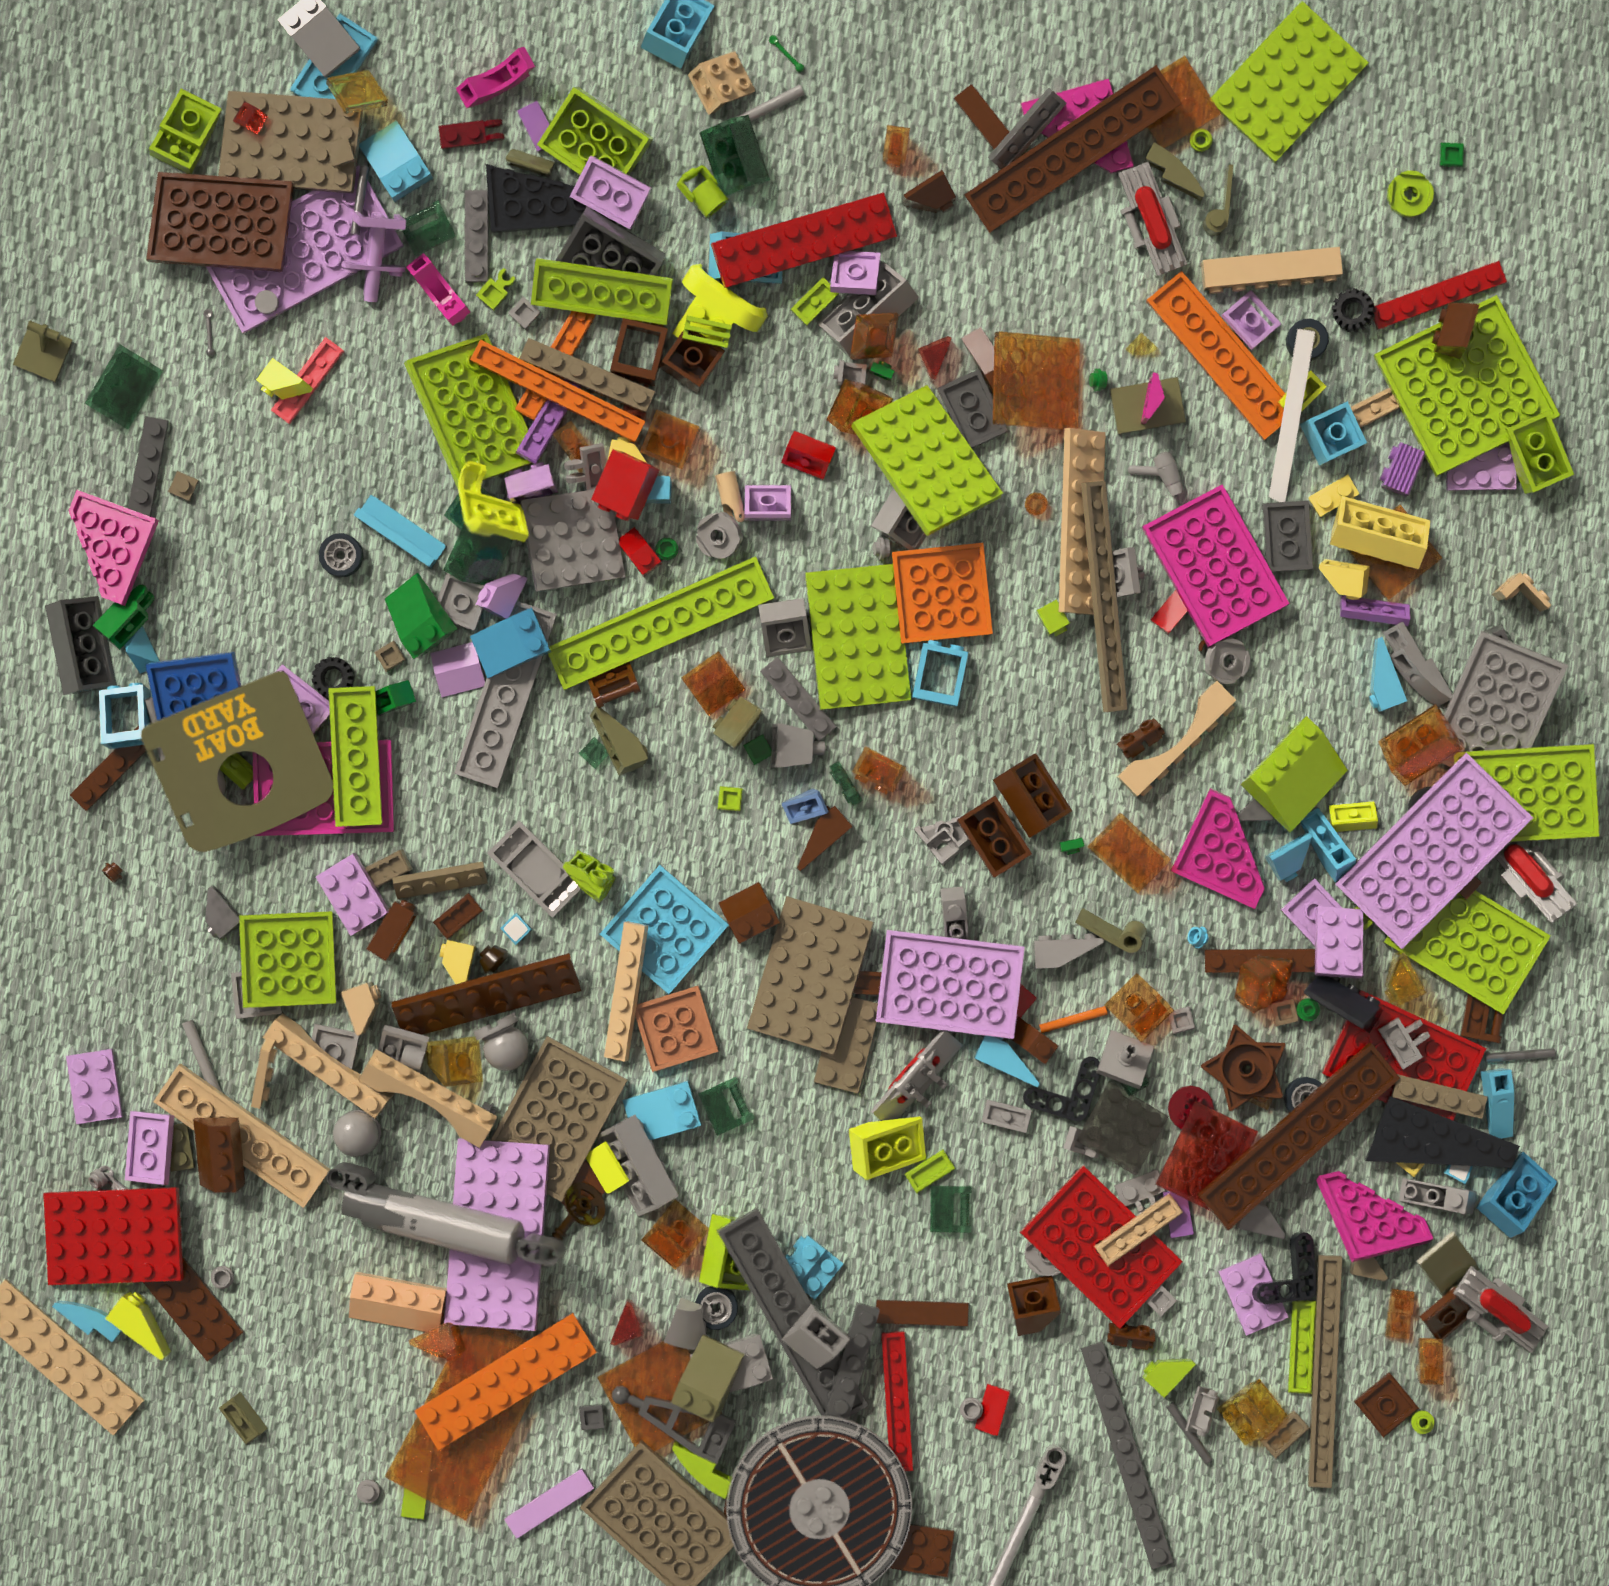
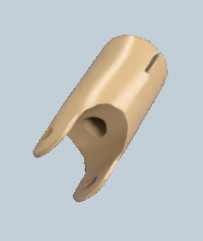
[715,471,745,522]

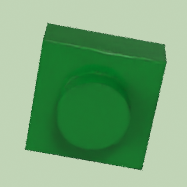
[870,361,894,382]
[1059,838,1084,855]

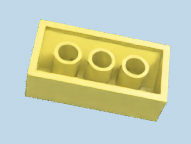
[1330,496,1430,569]

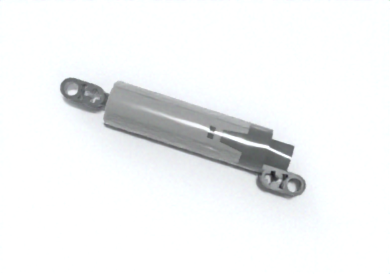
[327,1162,566,1266]

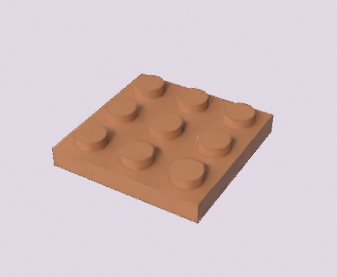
[635,986,719,1072]

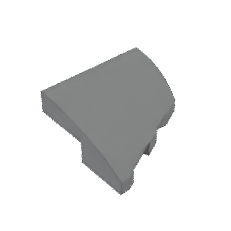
[914,816,971,866]
[664,1298,707,1350]

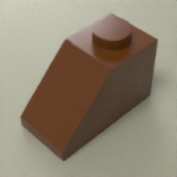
[1011,1016,1058,1064]

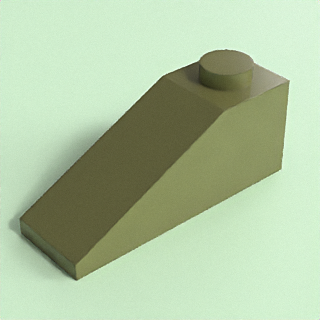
[590,707,648,776]

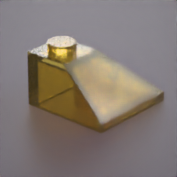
[1384,952,1426,1006]
[426,1036,483,1087]

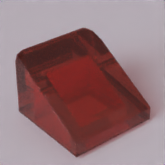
[233,101,268,135]

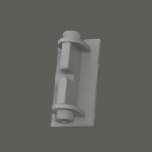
[1185,1386,1219,1437]

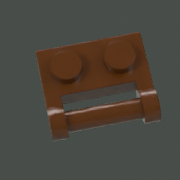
[588,662,641,708]
[1460,994,1504,1044]

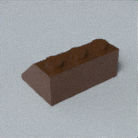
[993,753,1072,838]
[957,796,1032,878]
[193,1118,245,1193]

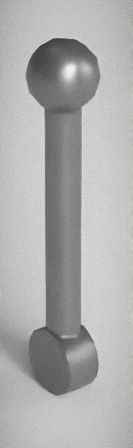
[203,309,215,357]

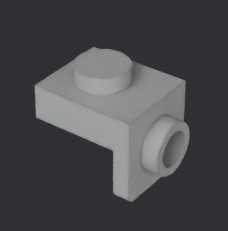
[833,360,867,388]
[1063,1126,1104,1159]

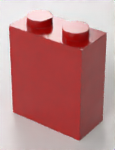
[591,449,660,521]

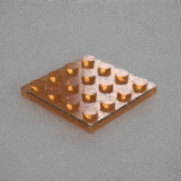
[993,331,1080,430]
[597,1340,722,1451]

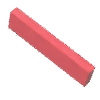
[271,337,344,424]

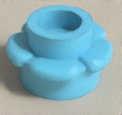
[1187,926,1209,949]

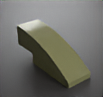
[1144,142,1205,201]

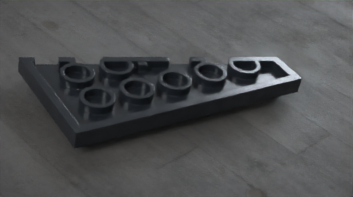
[486,164,617,233]
[1365,1096,1520,1168]

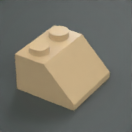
[341,982,382,1036]

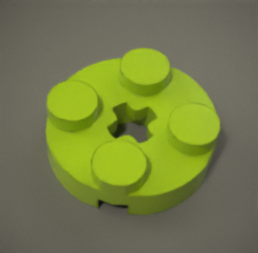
[1387,170,1434,218]

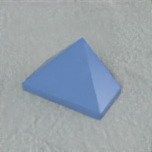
[781,789,828,824]

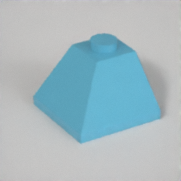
[1265,833,1312,882]

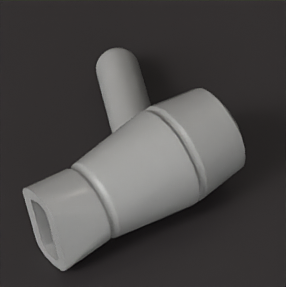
[1128,452,1183,496]

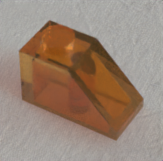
[882,125,910,167]
[553,421,589,473]
[408,1322,466,1361]

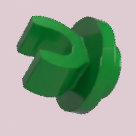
[1296,998,1320,1021]

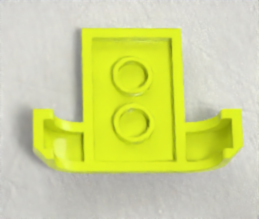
[672,263,768,342]
[458,461,529,542]

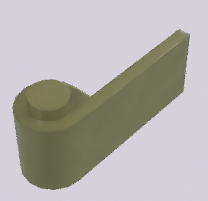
[1203,164,1233,236]
[1075,908,1147,953]

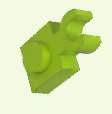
[476,268,516,311]

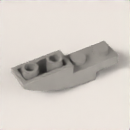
[1383,622,1453,707]

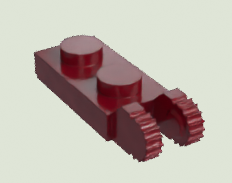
[438,119,505,149]

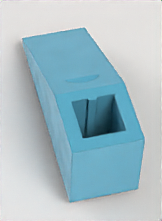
[1481,1068,1514,1139]

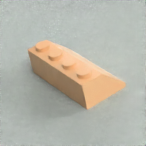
[349,1272,447,1334]

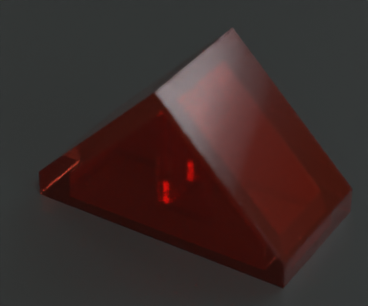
[917,336,952,382]

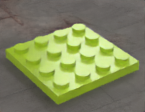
[239,911,336,1008]

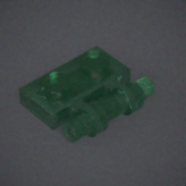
[829,761,863,806]

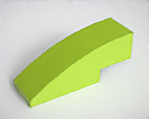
[672,1440,732,1499]

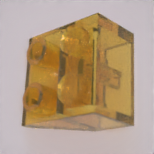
[1217,1379,1287,1445]

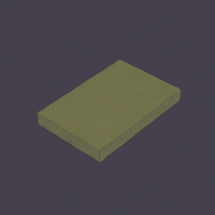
[1110,377,1186,435]

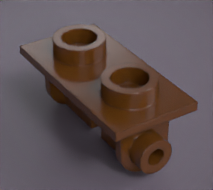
[1117,718,1165,760]
[1107,1323,1155,1350]

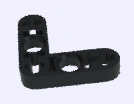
[1023,1056,1100,1121]
[1252,1232,1317,1304]

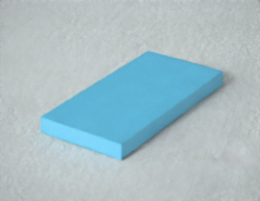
[290,13,378,99]

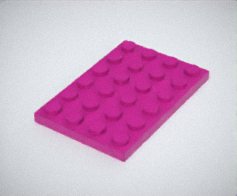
[1142,484,1289,648]
[252,740,394,836]

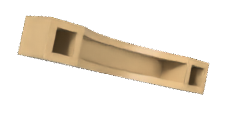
[1117,681,1236,797]
[263,1013,394,1118]
[358,1049,497,1148]

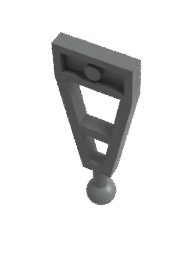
[612,1386,736,1464]

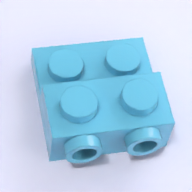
[785,1235,844,1300]

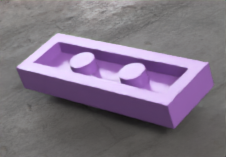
[1340,595,1410,626]

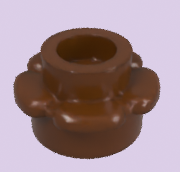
[101,862,123,883]

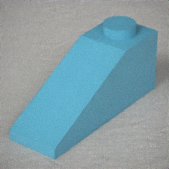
[1369,637,1407,712]
[1300,808,1356,883]
[974,1035,1040,1087]

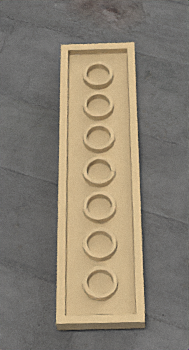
[1059,428,1106,615]
[153,1063,331,1208]
[0,1279,145,1436]

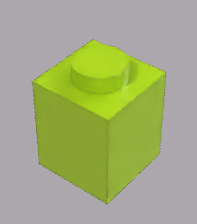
[1036,599,1070,637]

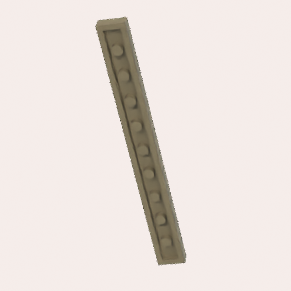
[1081,481,1127,712]
[1307,1255,1342,1488]

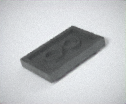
[937,369,1008,448]
[1262,500,1313,572]

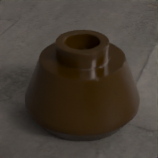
[479,945,509,974]

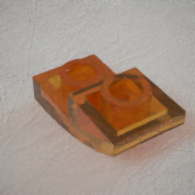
[1385,1289,1415,1340]

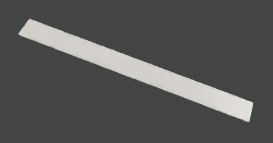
[1269,329,1315,502]

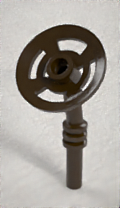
[541,1182,605,1267]

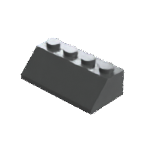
[45,596,117,695]

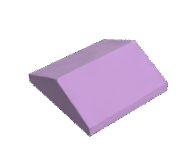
[1221,290,1281,350]
[430,642,485,697]

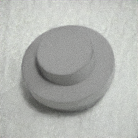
[873,537,890,560]
[211,1266,234,1289]
[960,1397,983,1421]
[356,1479,380,1503]

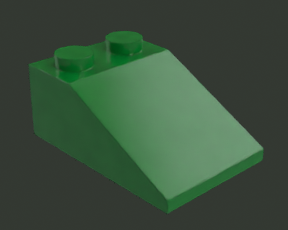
[385,573,457,659]

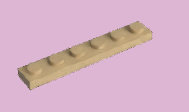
[604,921,648,1062]

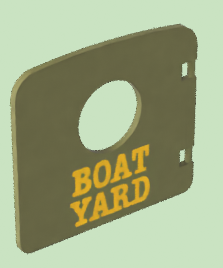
[140,671,333,852]

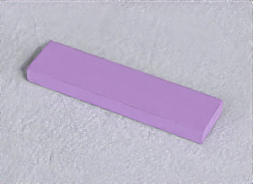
[504,1468,594,1539]

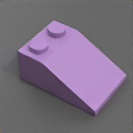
[505,462,558,504]

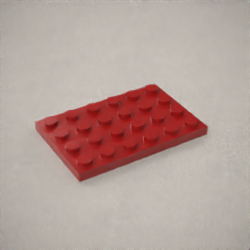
[1322,990,1487,1121]
[1019,1165,1183,1329]
[43,1187,184,1285]

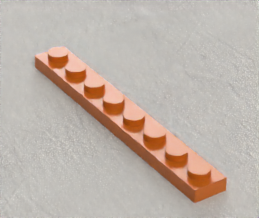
[470,339,646,443]

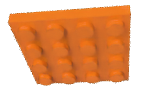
[892,543,993,643]

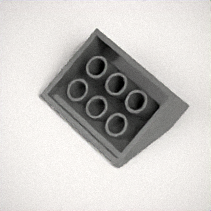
[555,206,666,276]

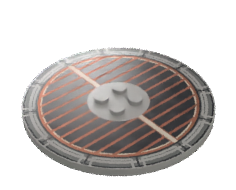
[726,1415,912,1586]

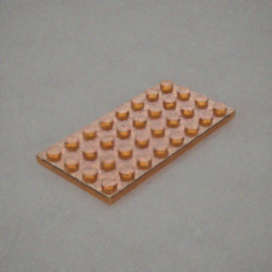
[385,1326,536,1520]

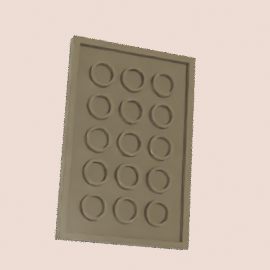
[218,91,364,194]
[747,896,875,1055]
[490,1036,628,1202]
[580,1440,734,1586]

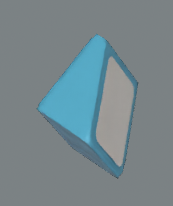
[500,913,533,945]
[1443,1165,1473,1184]

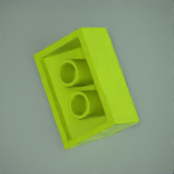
[699,1214,750,1291]

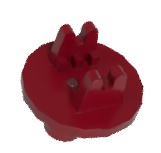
[1168,1085,1214,1132]

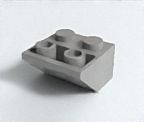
[782,1304,850,1369]

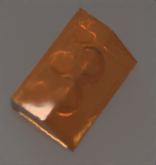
[1378,704,1463,786]
[1087,812,1171,893]

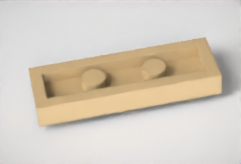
[251,1038,277,1109]

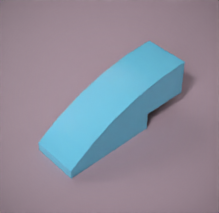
[52,1301,122,1342]

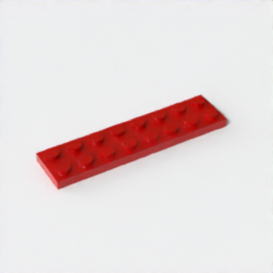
[711,192,897,288]

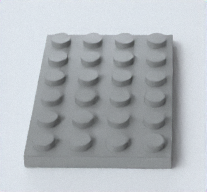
[1426,630,1568,767]

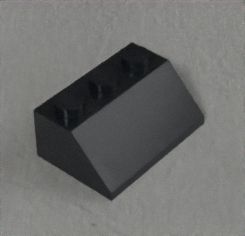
[1303,976,1384,1033]

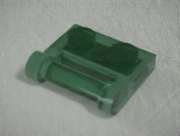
[402,200,456,257]
[698,1077,755,1136]
[930,1185,972,1233]

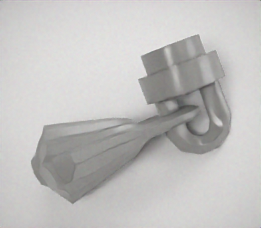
[88,1165,128,1190]

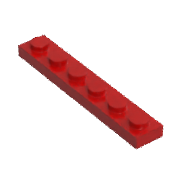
[1374,261,1507,330]
[881,1331,913,1471]

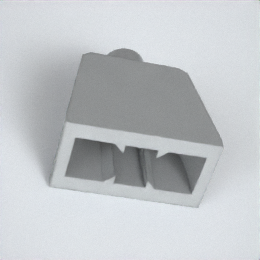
[771,723,825,768]

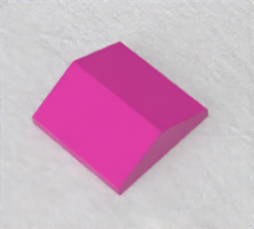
[1141,372,1165,424]

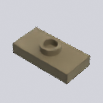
[365,849,413,888]
[1260,1410,1310,1459]

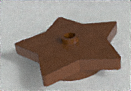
[1201,1024,1286,1112]

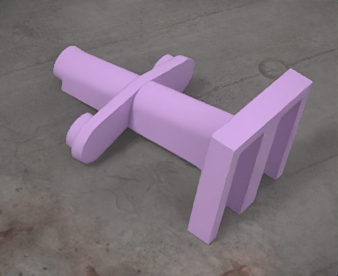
[341,211,406,302]

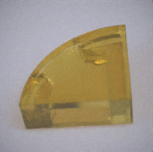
[1125,333,1158,356]

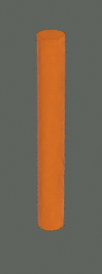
[1039,1006,1108,1033]

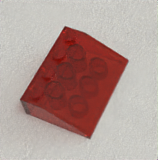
[1155,1101,1258,1211]

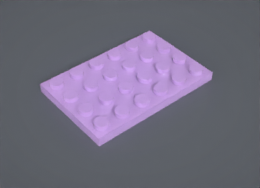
[876,930,1025,1039]

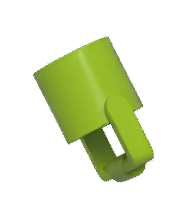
[677,165,729,218]

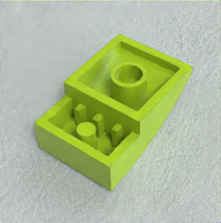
[149,89,222,174]

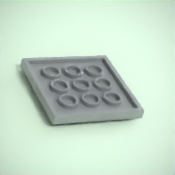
[519,489,625,592]

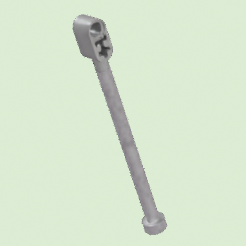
[987,1444,1066,1586]

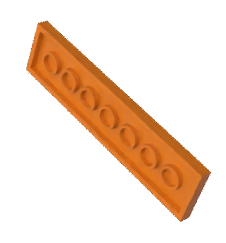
[1146,271,1285,441]
[414,1313,597,1450]

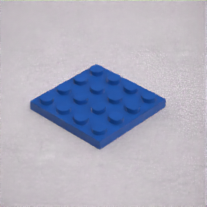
[146,651,241,721]

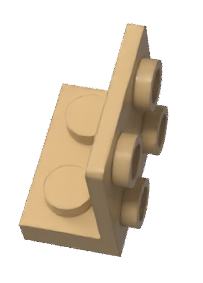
[688,51,755,115]
[1492,572,1552,612]

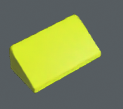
[1329,802,1378,832]
[586,1141,629,1194]

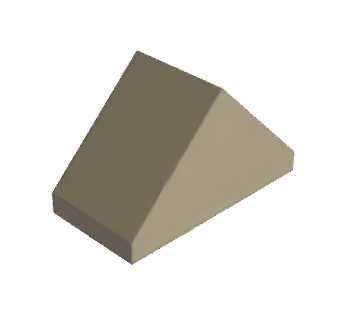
[1350,1257,1388,1281]

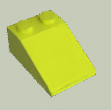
[849,1117,926,1180]
[105,1292,171,1360]

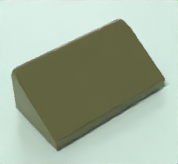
[506,148,555,177]
[219,1392,268,1445]

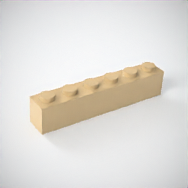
[1201,247,1343,294]

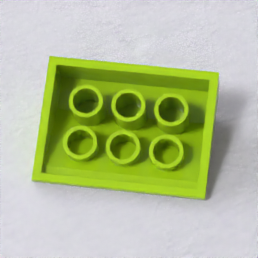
[537,87,654,175]
[1240,716,1348,833]

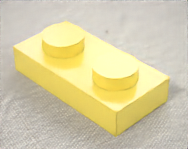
[1308,474,1359,517]

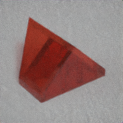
[610,1299,645,1346]

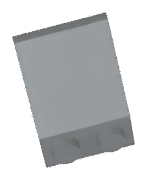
[278,0,361,78]
[689,1334,773,1392]

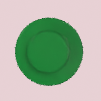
[1089,368,1107,392]
[655,538,678,561]

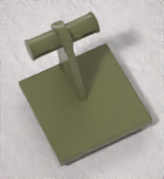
[13,320,73,382]

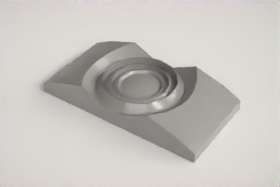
[487,821,581,918]

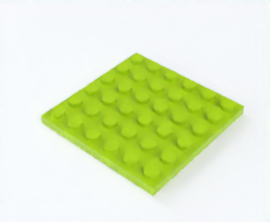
[1373,295,1560,477]

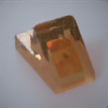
[1416,1338,1444,1386]

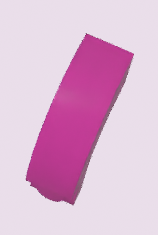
[456,46,535,109]
[406,253,470,326]

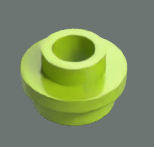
[1189,128,1212,152]
[1411,1410,1435,1434]

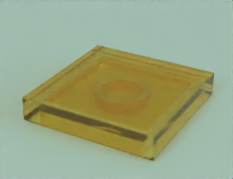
[326,70,388,114]

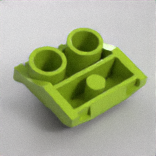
[563,850,616,903]

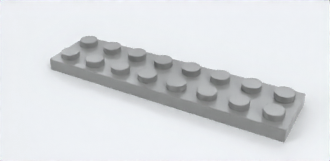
[454,601,557,788]

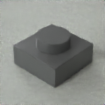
[579,1404,605,1430]

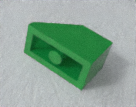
[376,680,416,716]

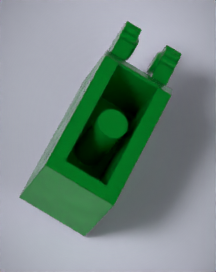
[93,584,155,650]

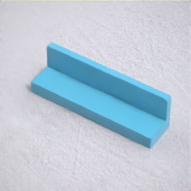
[354,495,446,568]

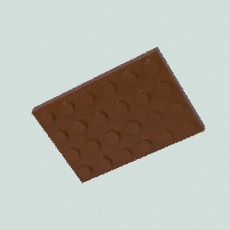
[146,172,294,272]

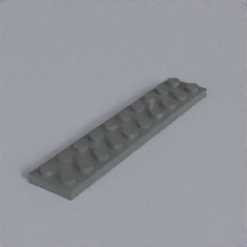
[717,1207,869,1416]

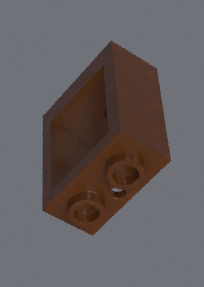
[610,318,668,386]
[366,900,418,961]

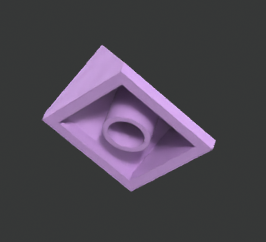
[745,485,791,521]

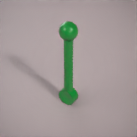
[769,35,804,72]

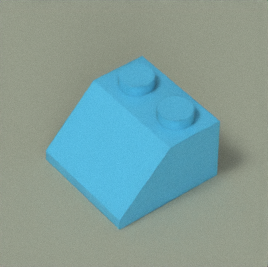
[1300,401,1367,466]

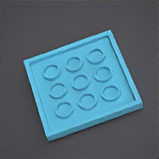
[600,865,729,994]

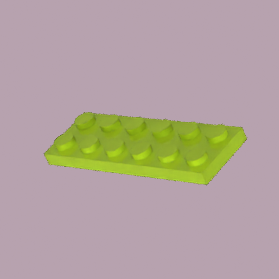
[531,258,673,325]
[328,686,382,827]

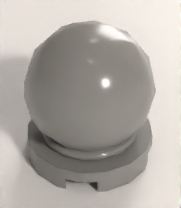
[474,1013,529,1071]
[333,1109,382,1157]

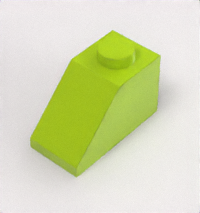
[1142,1359,1196,1398]

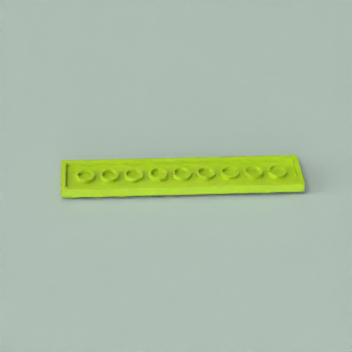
[548,556,774,690]

